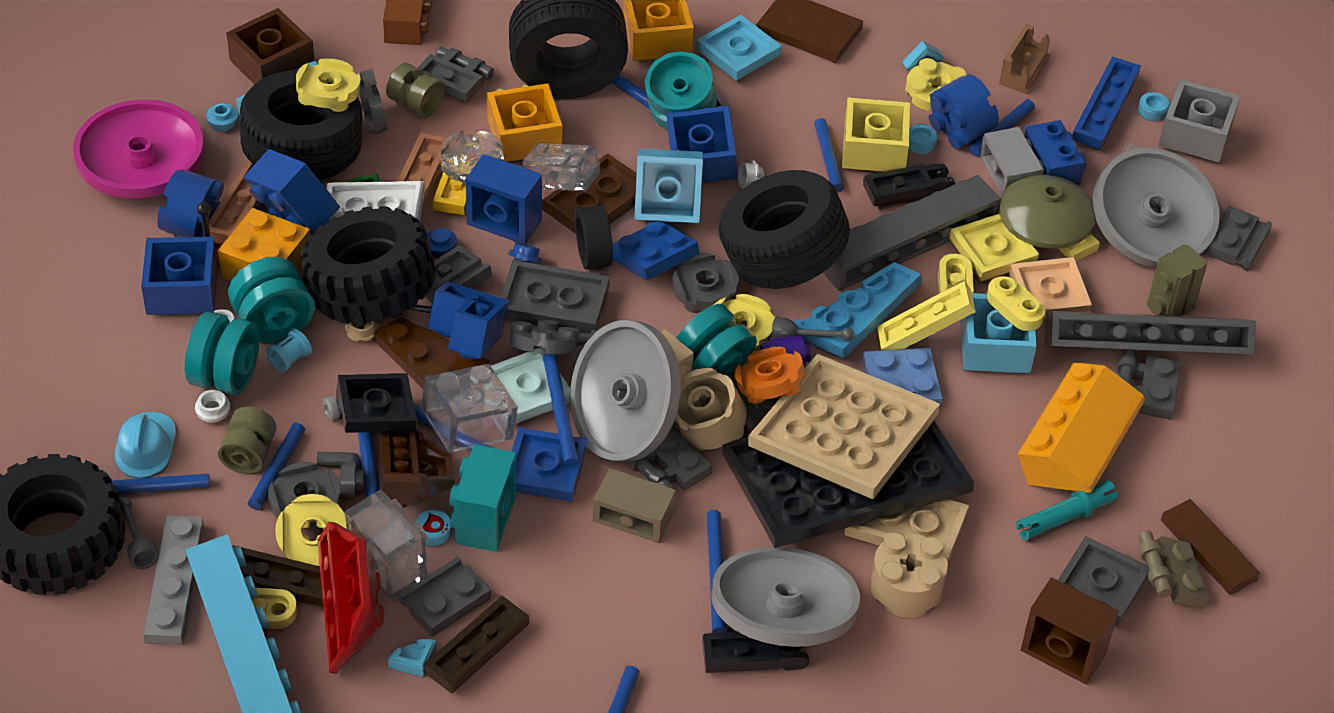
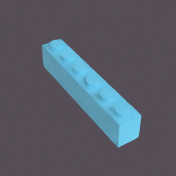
[185,534,301,713]

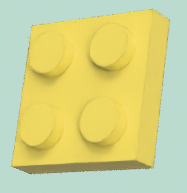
[949,214,1039,282]

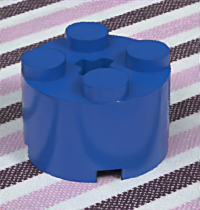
[929,74,999,149]
[157,169,224,237]

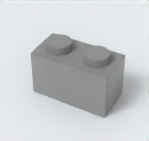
[980,127,1045,195]

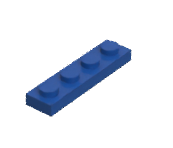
[1072,56,1141,150]

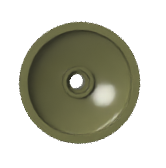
[999,175,1096,249]

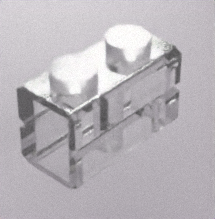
[522,143,601,191]

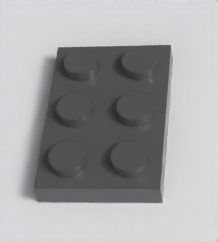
[501,260,610,333]

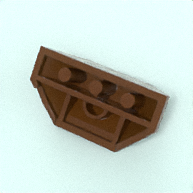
[379,429,455,508]

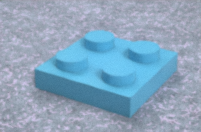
[696,15,782,81]

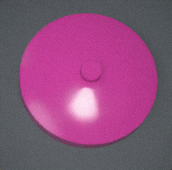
[73,99,205,198]

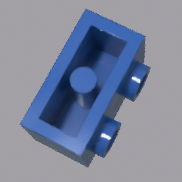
[1024,120,1086,185]

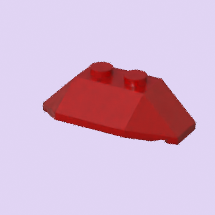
[317,522,384,674]

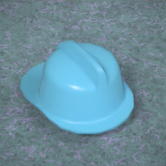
[115,411,176,478]

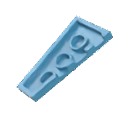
[794,262,922,359]

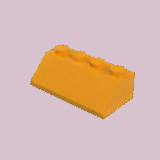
[1018,363,1145,493]

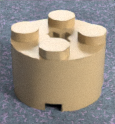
[674,368,747,451]
[870,532,948,618]

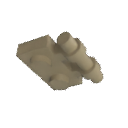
[1138,530,1210,609]

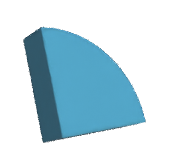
[902,41,945,70]
[388,639,437,678]

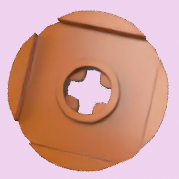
[735,347,805,404]

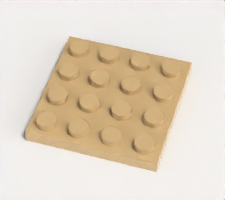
[748,354,940,499]

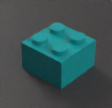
[449,444,517,552]

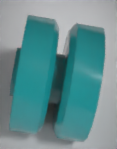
[644,51,717,130]
[228,257,315,344]
[676,304,757,378]
[184,311,260,396]

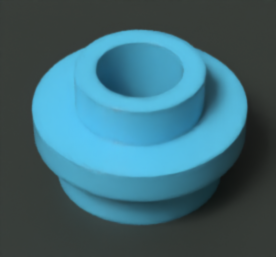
[206,103,238,132]

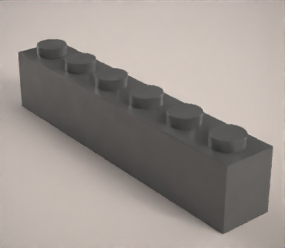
[823,175,1001,291]
[1045,310,1256,355]

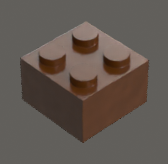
[226,8,315,85]
[1020,577,1119,685]

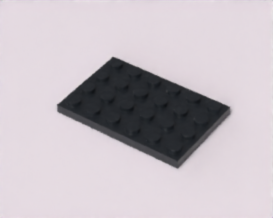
[722,391,974,548]

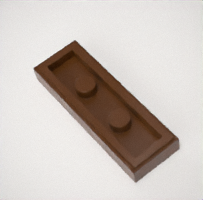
[1161,499,1260,595]

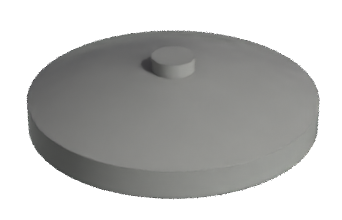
[1093,148,1220,268]
[570,320,681,462]
[711,547,860,647]

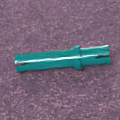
[1016,480,1118,541]

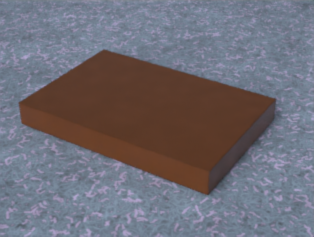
[756,0,863,63]
[542,153,637,234]

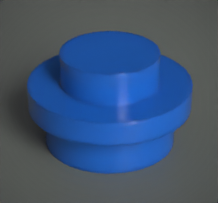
[426,228,457,258]
[508,242,541,263]

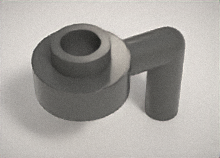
[317,452,365,497]

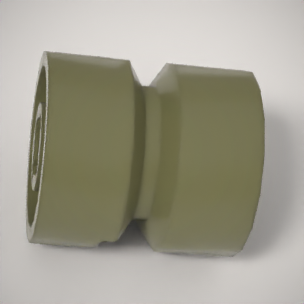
[386,62,445,117]
[218,407,277,474]

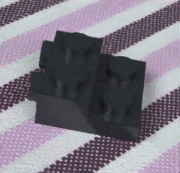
[336,373,417,433]

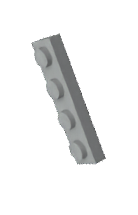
[143,515,204,645]

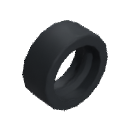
[575,205,613,269]

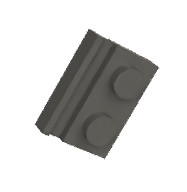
[1204,206,1273,271]
[425,245,492,301]
[399,557,491,637]

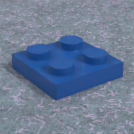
[613,221,700,280]
[511,427,587,502]

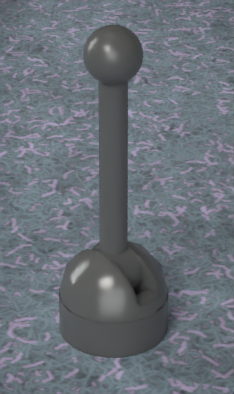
[772,318,854,341]
[120,497,159,569]

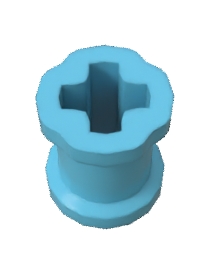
[266,329,312,373]

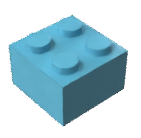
[634,149,703,223]
[960,293,1037,373]

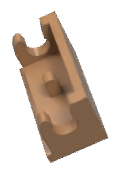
[999,24,1050,94]

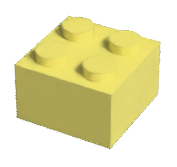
[842,97,910,172]

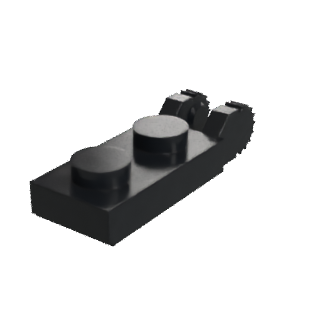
[863,163,956,206]
[702,632,810,673]

